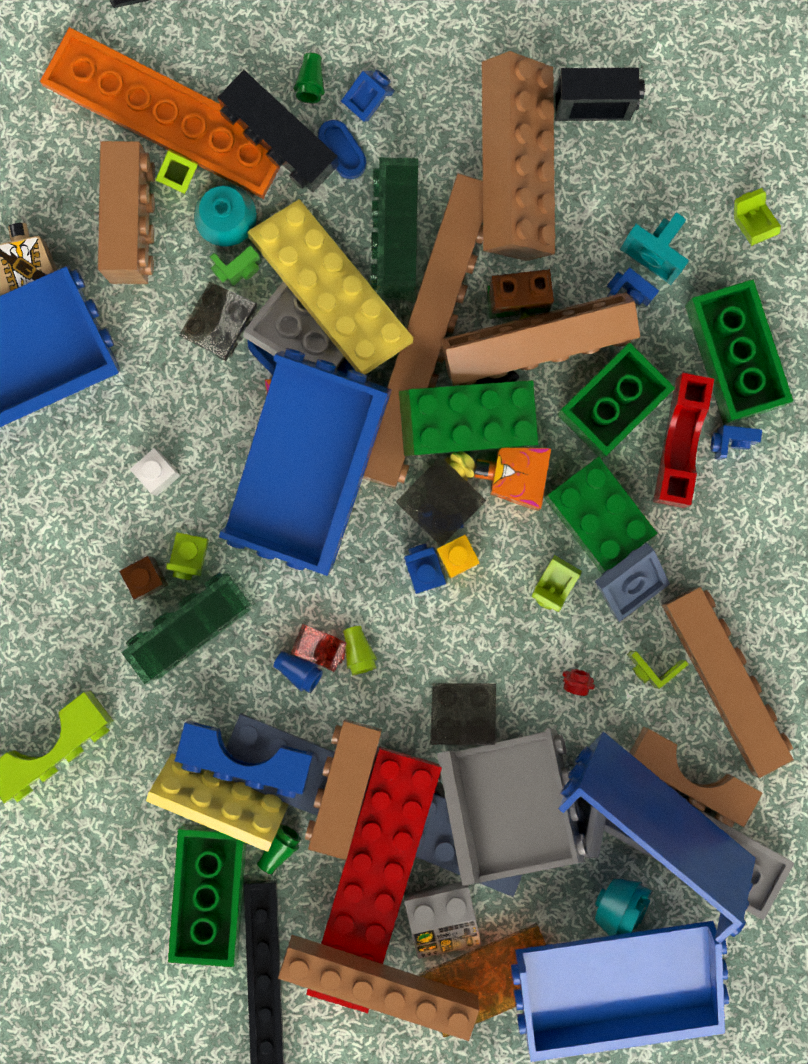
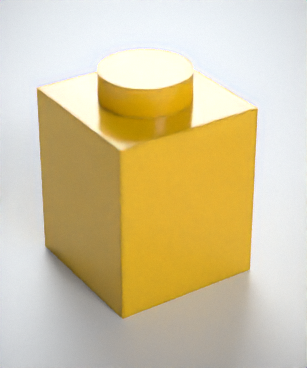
[436,534,480,579]

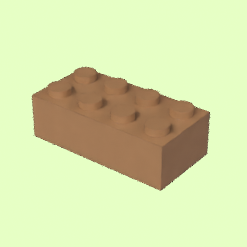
[98,141,155,284]

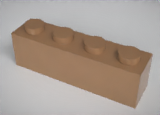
[305,719,382,860]

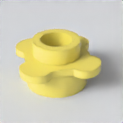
[444,451,476,483]

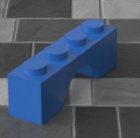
[175,721,314,798]

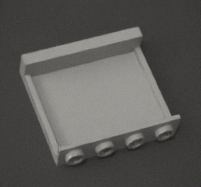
[437,728,588,886]

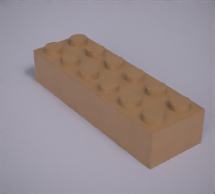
[482,51,556,261]

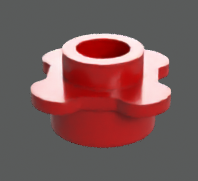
[563,669,595,696]

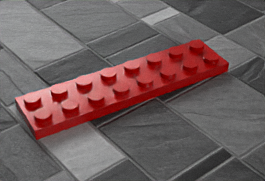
[306,746,442,1013]

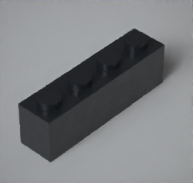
[218,70,339,193]

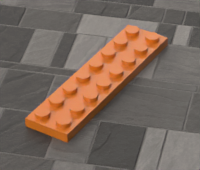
[40,27,280,199]

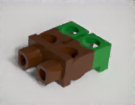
[486,269,554,319]

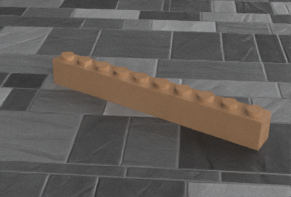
[363,173,483,489]

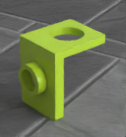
[627,650,689,689]

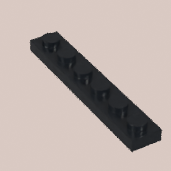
[244,880,284,1064]

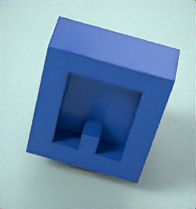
[341,70,395,122]
[606,267,659,306]
[710,425,762,460]
[404,543,446,594]

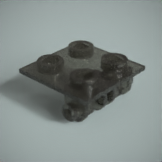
[179,282,257,362]
[396,456,486,546]
[430,683,497,745]

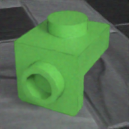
[209,245,262,286]

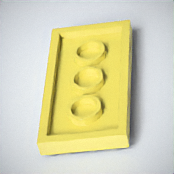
[146,753,289,852]

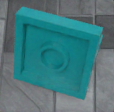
[620,212,690,285]

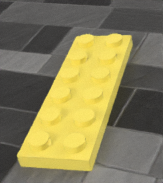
[248,199,413,375]

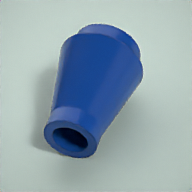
[273,651,323,693]

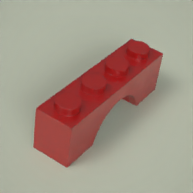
[653,373,714,508]

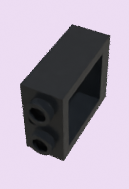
[555,68,645,121]

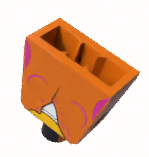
[474,448,551,511]

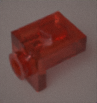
[291,624,347,672]

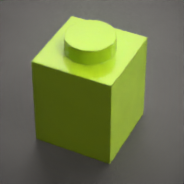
[156,149,198,194]

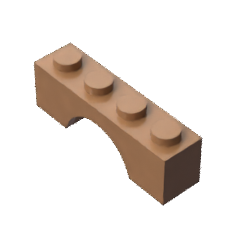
[629,727,763,828]

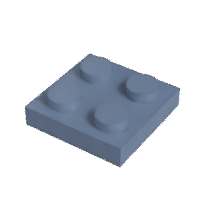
[595,543,670,622]

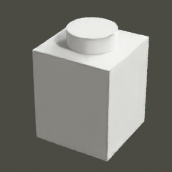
[130,448,181,496]

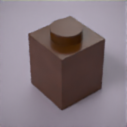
[119,556,168,600]

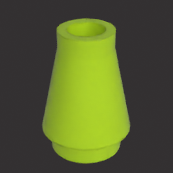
[343,626,377,675]

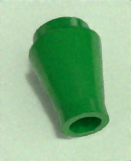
[293,53,325,104]
[257,824,301,875]

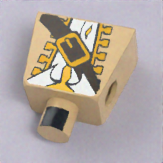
[0,223,57,296]

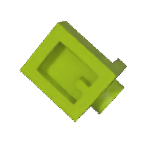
[166,532,209,581]

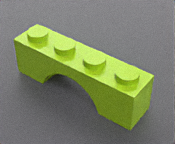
[0,691,114,804]

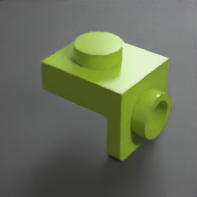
[734,188,781,246]
[532,555,582,612]

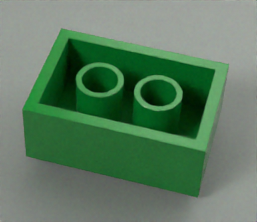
[557,342,675,460]
[544,456,658,574]

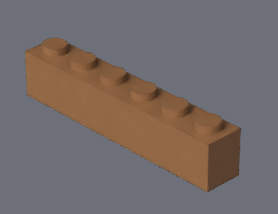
[441,292,640,386]
[661,587,794,778]
[278,935,479,1041]

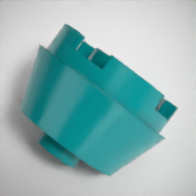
[194,185,257,247]
[594,878,653,936]

